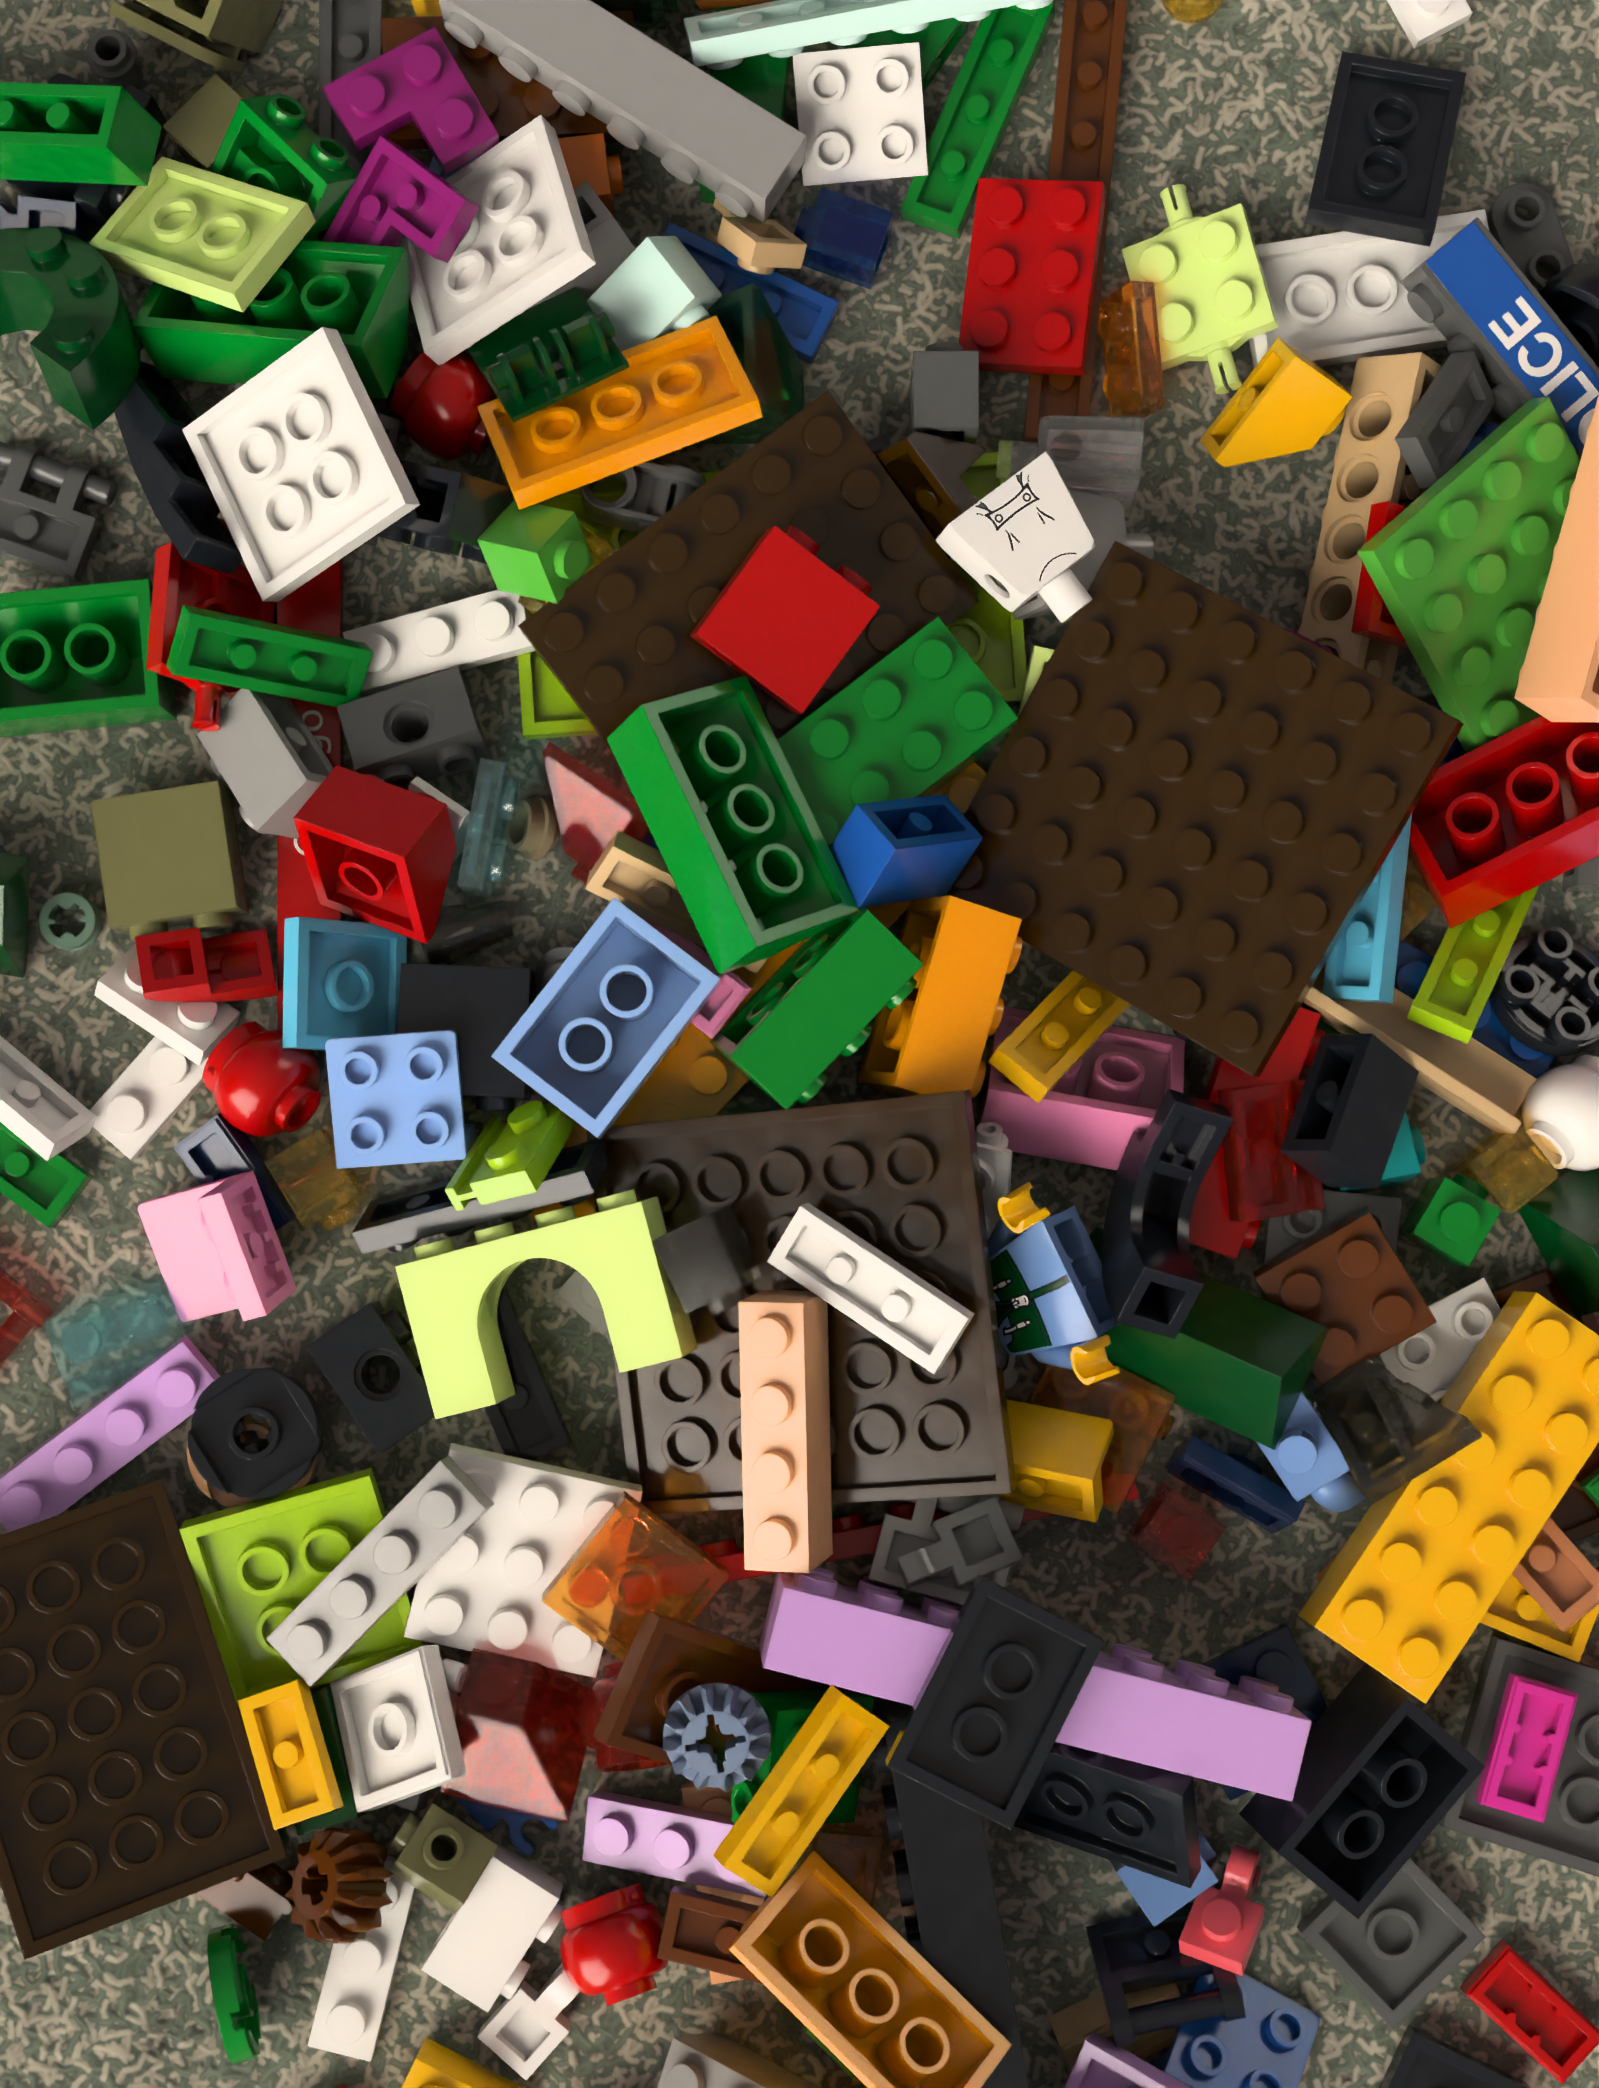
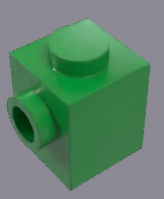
[1399,1173,1502,1266]

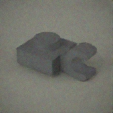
[897,1496,1022,1589]

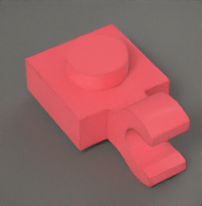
[1179,1844,1265,1976]

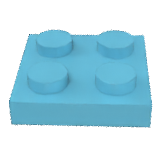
[282,917,407,1051]

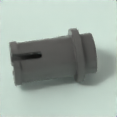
[86,30,143,89]

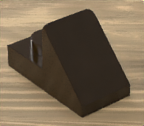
[874,431,986,559]

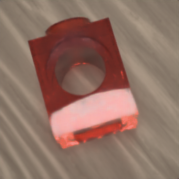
[1127,1483,1227,1581]

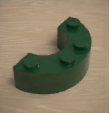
[0,226,141,430]

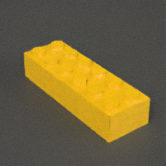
[1298,1291,1599,1704]

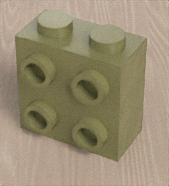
[91,780,250,942]

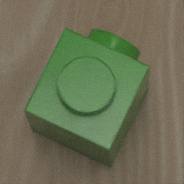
[477,499,594,604]

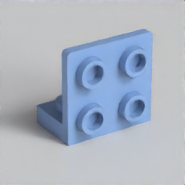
[325,1029,475,1169]

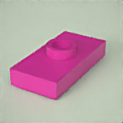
[1475,1672,1579,1823]

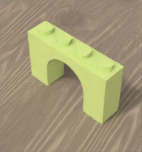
[395,1189,698,1419]

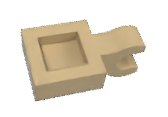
[705,199,807,275]

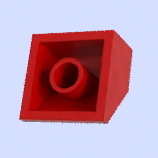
[293,765,457,944]

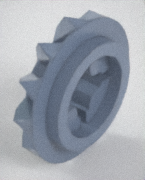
[663,1683,771,1792]

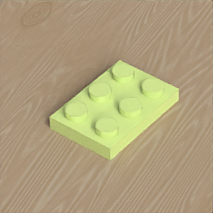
[89,156,316,312]

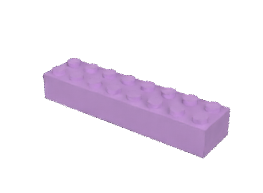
[758,1567,1312,1802]

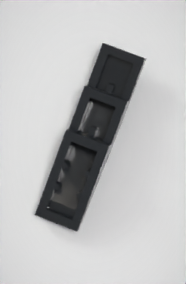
[115,361,243,575]

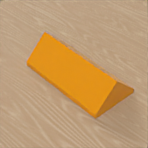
[729,1850,1012,2088]

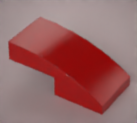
[135,927,277,1002]

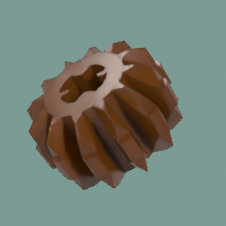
[284,1828,395,1944]

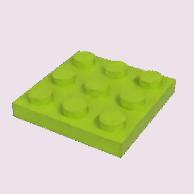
[179,1468,428,1708]

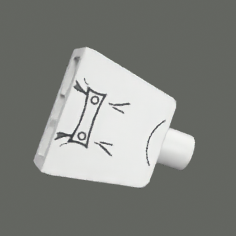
[936,451,1095,623]

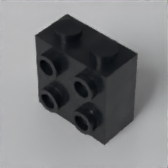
[375,459,540,564]
[398,963,536,1112]

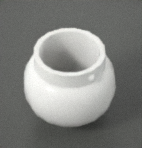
[1521,1054,1599,1171]

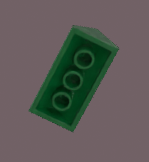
[1089,1227,1329,1450]

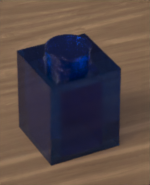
[794,187,893,290]

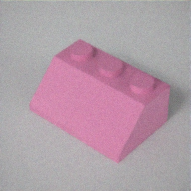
[978,1007,1185,1170]

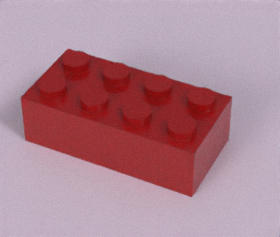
[1408,716,1599,929]

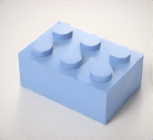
[491,898,720,1139]

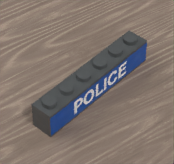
[1400,217,1599,460]

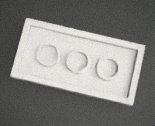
[1249,209,1489,368]

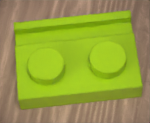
[445,1100,577,1211]

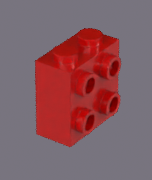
[689,525,880,714]

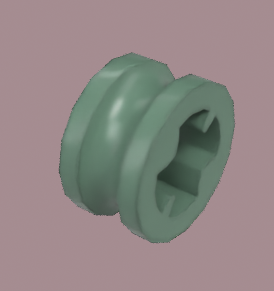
[38,892,102,951]

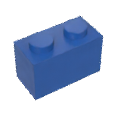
[830,794,983,908]

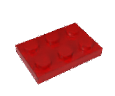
[958,178,1107,376]

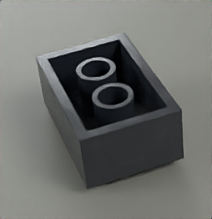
[1239,1663,1485,1919]

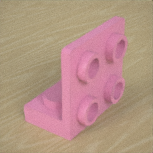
[138,1170,297,1322]

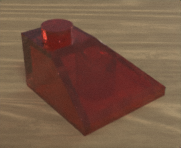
[542,742,654,886]
[441,1648,600,1823]

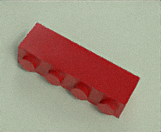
[1189,1007,1325,1260]

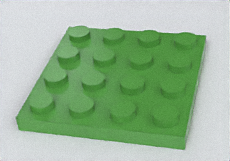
[1357,397,1580,753]

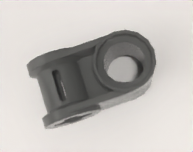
[580,462,706,533]

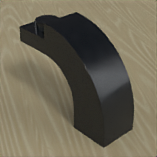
[1101,1089,1234,1339]

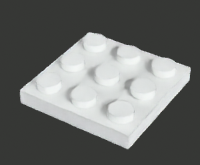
[397,115,596,365]
[182,327,420,602]
[404,1443,643,1678]

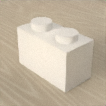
[421,1842,566,2013]

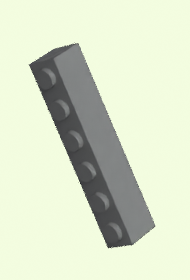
[439,0,807,223]

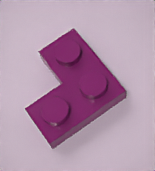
[323,27,500,175]
[322,135,480,263]

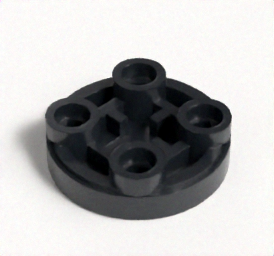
[1489,925,1599,1056]

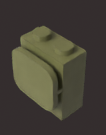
[108,0,284,75]

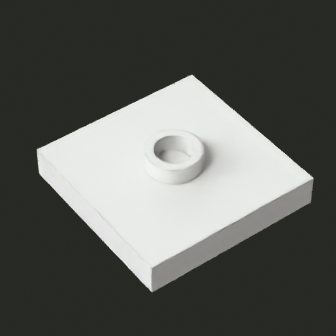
[330,1645,467,1813]

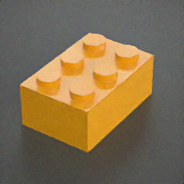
[857,895,1022,1099]

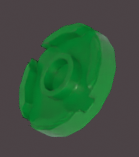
[207,1923,261,2064]

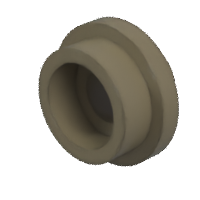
[506,797,561,861]

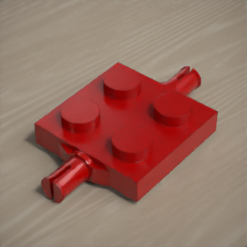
[146,519,275,732]

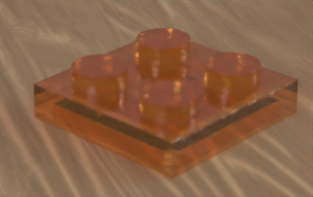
[542,1491,729,1662]

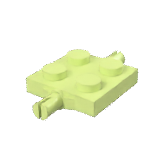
[1121,184,1279,394]

